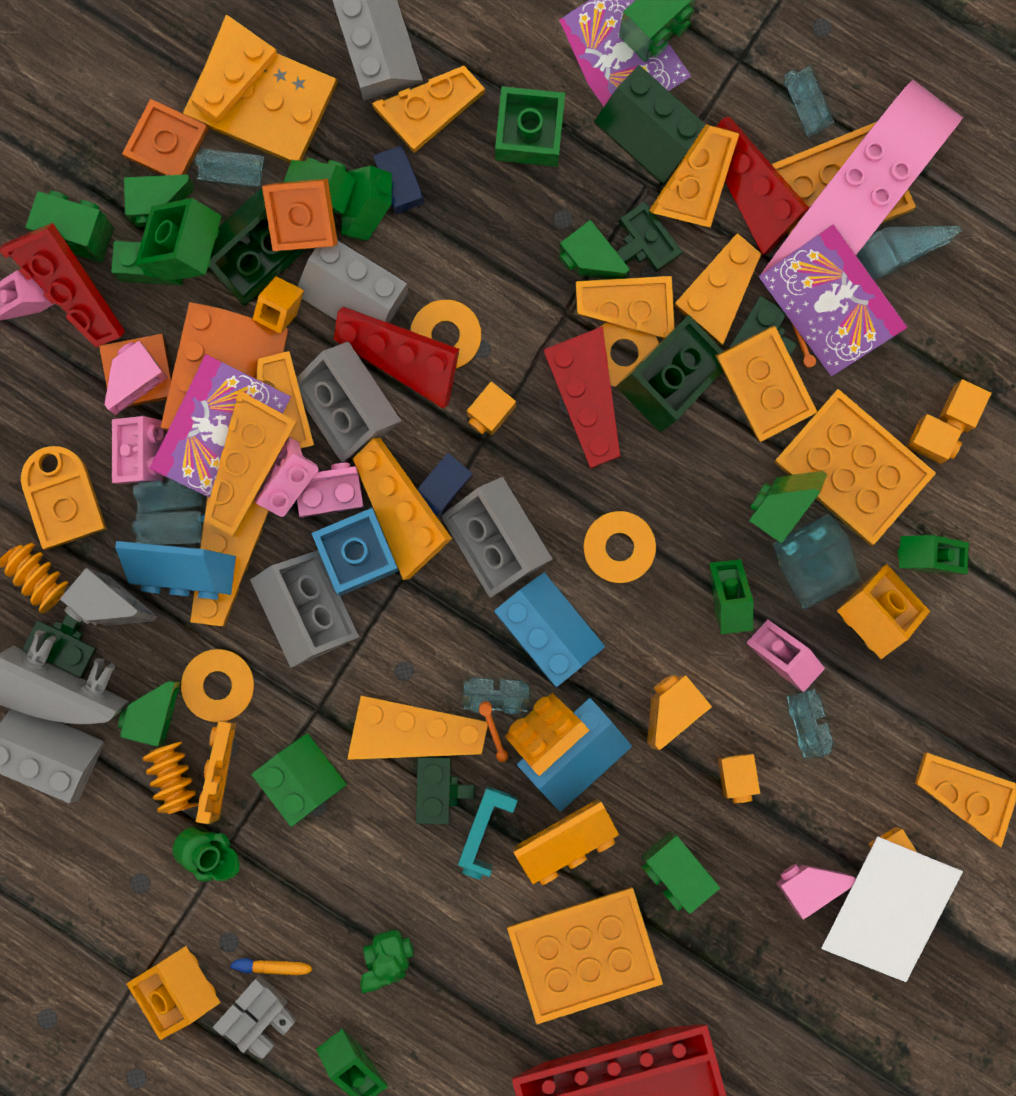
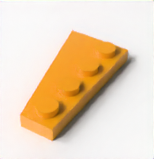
[347,696,488,760]

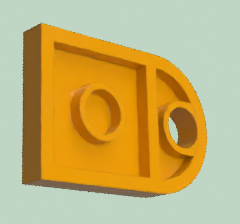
[21,446,107,551]

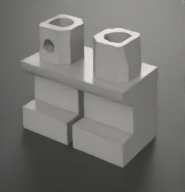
[212,974,296,1059]

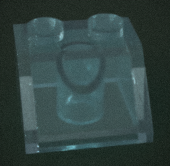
[772,514,861,610]

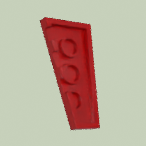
[716,117,809,255]
[0,223,125,347]
[334,307,460,409]
[543,326,620,469]

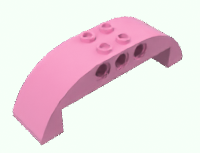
[761,80,964,274]

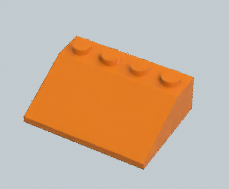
[161,302,289,432]

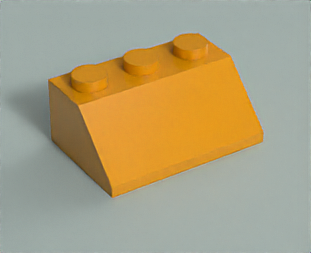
[647,674,712,750]
[513,799,619,886]

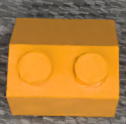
[837,563,930,659]
[126,946,221,1040]

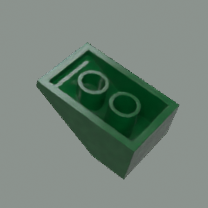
[616,315,724,432]

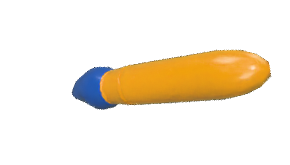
[230,958,312,975]

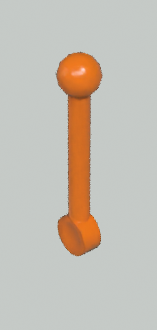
[786,315,816,368]
[479,701,509,762]

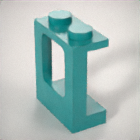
[458,786,518,880]

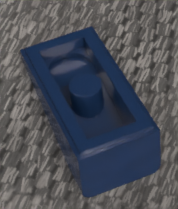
[373,145,424,214]

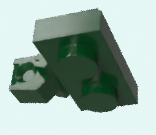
[616,201,683,272]
[729,296,797,356]
[23,614,98,678]
[416,757,475,824]

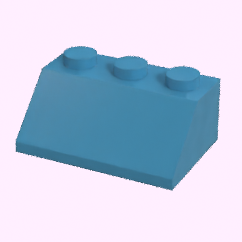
[115,541,236,600]
[494,572,605,688]
[517,698,632,812]

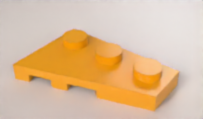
[191,14,277,123]
[372,66,485,153]
[649,124,739,228]
[674,233,761,347]
[575,276,674,338]
[257,351,314,449]
[195,721,236,824]
[914,753,1016,848]

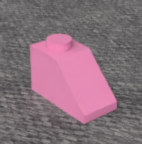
[0,270,55,321]
[104,341,168,415]
[746,619,825,693]
[776,864,856,920]

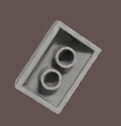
[333,0,423,101]
[297,240,409,323]
[297,342,401,463]
[441,477,553,598]
[250,550,359,668]
[60,568,158,626]
[0,709,105,803]

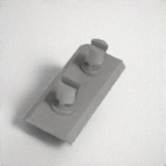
[0,630,129,724]

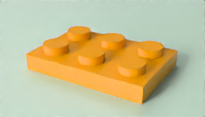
[716,326,817,442]
[505,693,589,776]

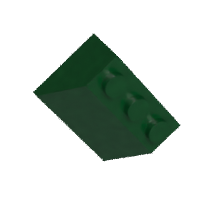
[594,65,706,185]
[208,188,307,306]

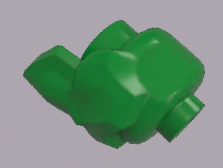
[172,826,240,882]
[360,929,414,994]

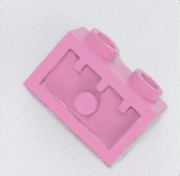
[112,416,164,485]
[255,437,318,517]
[297,463,364,518]

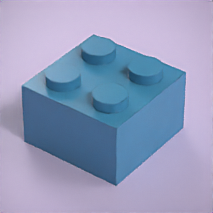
[311,508,399,596]

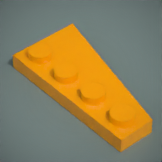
[204,390,297,536]
[353,438,452,580]
[190,496,270,627]

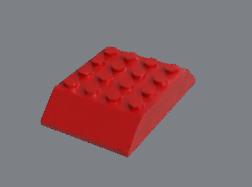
[512,1024,727,1096]

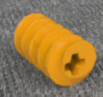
[0,542,69,614]
[142,742,198,814]

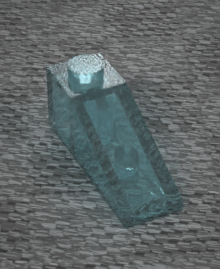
[856,226,962,281]

